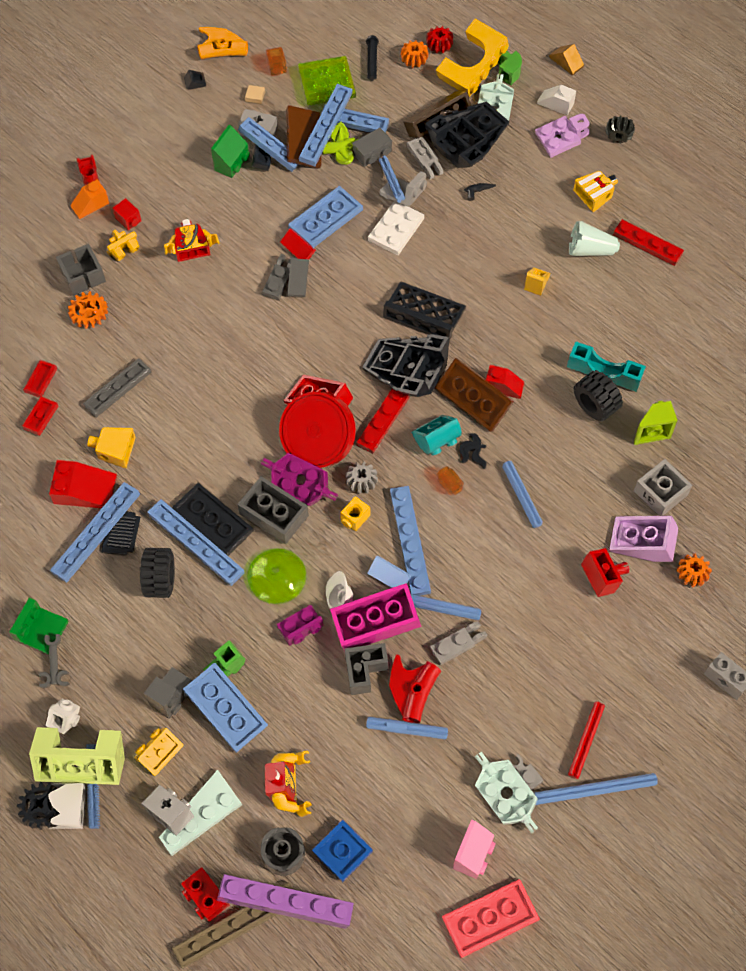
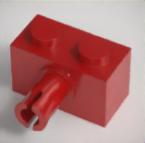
[581,548,630,597]

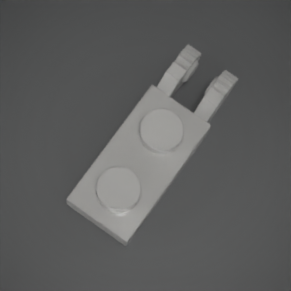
[407,137,444,179]
[430,621,488,665]

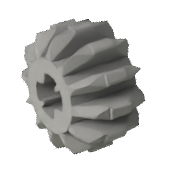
[346,461,378,495]

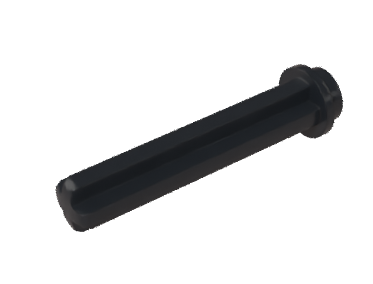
[366,35,379,81]

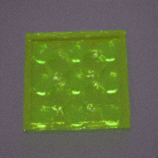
[298,56,356,106]

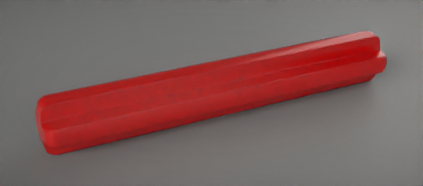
[568,701,605,779]

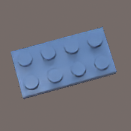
[288,186,363,248]
[183,663,268,753]

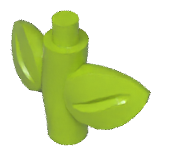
[322,122,358,165]

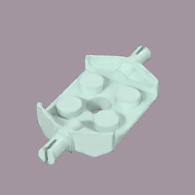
[478,74,514,121]
[475,752,538,833]

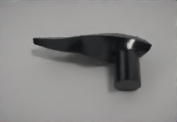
[464,183,496,201]

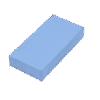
[367,556,411,588]

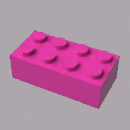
[330,583,422,651]

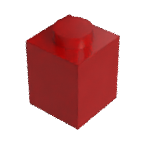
[112,198,142,230]

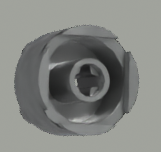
[261,827,305,877]

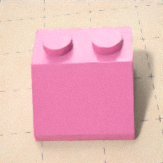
[453,820,496,879]

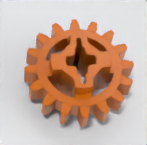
[68,291,108,329]

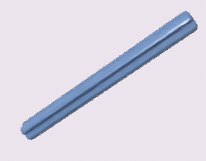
[534,773,658,805]

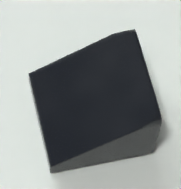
[184,70,206,90]

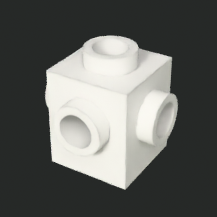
[46,698,80,734]

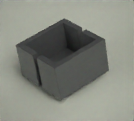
[56,243,106,296]

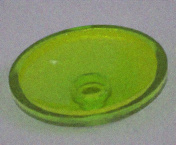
[247,548,306,604]

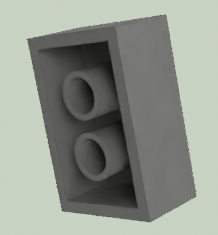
[237,476,309,544]

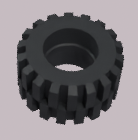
[573,370,623,422]
[140,548,175,598]

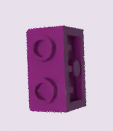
[277,604,324,646]

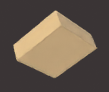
[245,85,265,104]

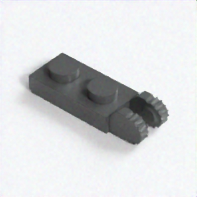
[262,254,295,300]

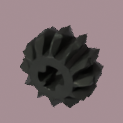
[605,115,635,143]

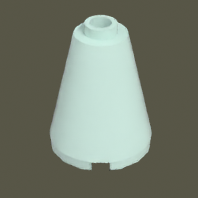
[569,221,620,256]

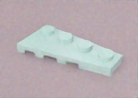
[159,770,242,856]

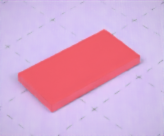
[441,879,540,958]

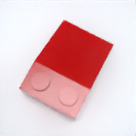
[284,374,353,406]
[49,460,117,509]

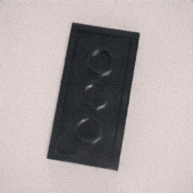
[172,482,254,556]

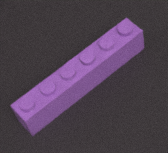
[217,874,354,929]

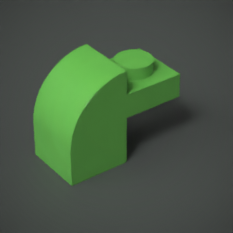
[497,51,522,85]
[203,640,245,677]

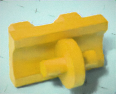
[107,230,139,261]

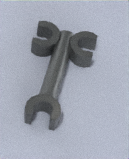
[39,634,69,688]

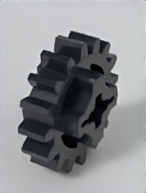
[17,782,60,830]

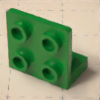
[9,597,69,655]

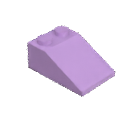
[609,516,678,562]

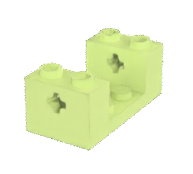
[29,727,125,785]

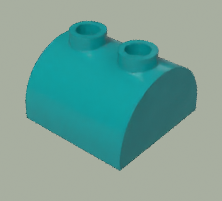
[411,414,462,456]

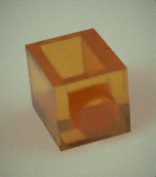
[266,47,287,76]

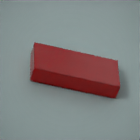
[280,228,316,260]
[23,360,58,398]

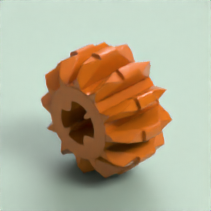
[401,40,428,68]
[677,553,712,588]

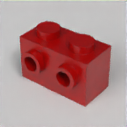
[181,867,230,922]

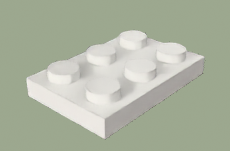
[368,201,424,255]

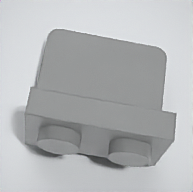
[379,171,427,206]

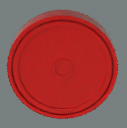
[279,392,356,468]

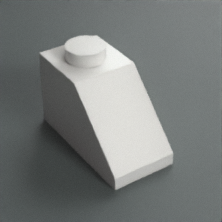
[537,85,576,116]

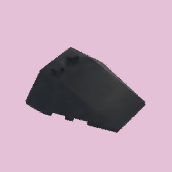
[425,101,510,168]
[362,334,450,397]

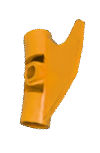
[197,27,248,60]

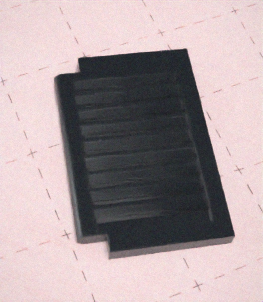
[102,511,141,556]

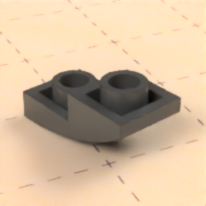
[288,258,309,297]

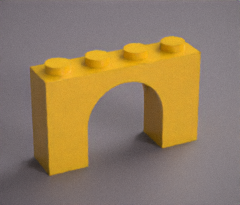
[436,18,509,97]

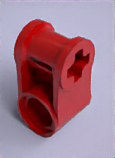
[76,154,99,185]

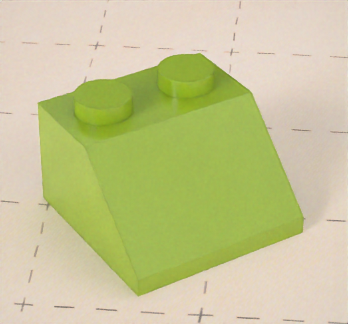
[634,401,678,445]

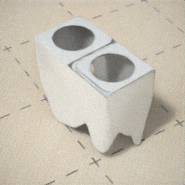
[48,783,86,829]

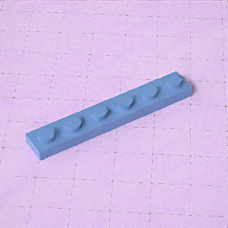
[299,84,353,166]
[50,482,140,583]
[390,486,431,596]
[148,499,245,586]

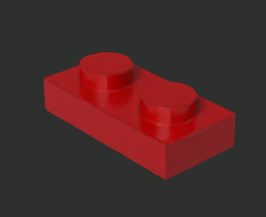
[22,396,59,436]

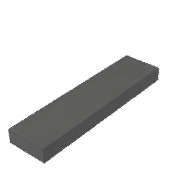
[83,358,152,418]

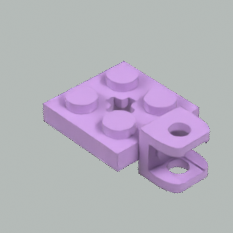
[535,114,589,158]

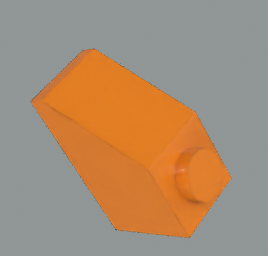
[71,179,110,219]

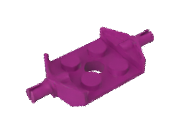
[261,453,338,506]

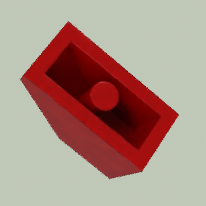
[486,365,524,399]

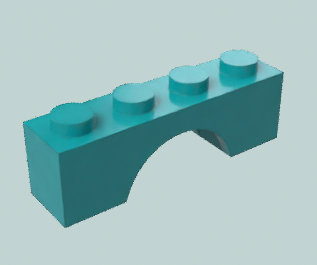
[567,341,646,392]

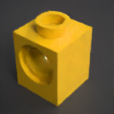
[340,496,370,531]

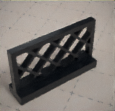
[383,281,466,339]

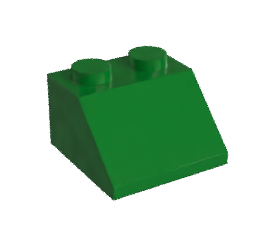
[211,125,250,178]

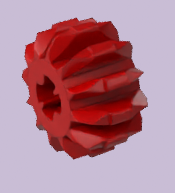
[426,26,453,54]

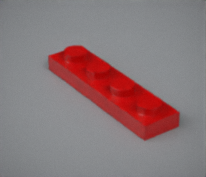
[613,219,684,266]
[357,388,410,454]

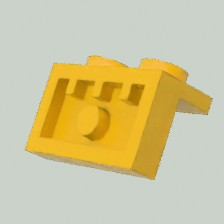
[134,727,184,776]

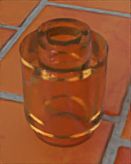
[437,466,464,495]

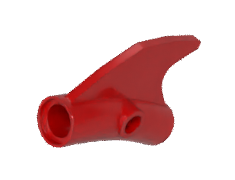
[389,654,441,724]

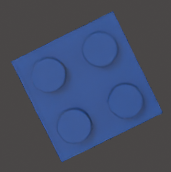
[312,820,373,883]

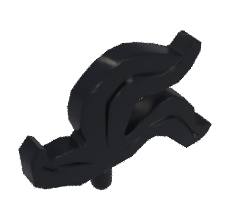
[459,433,487,469]

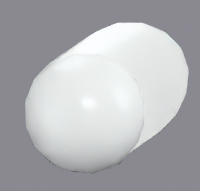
[326,571,353,609]

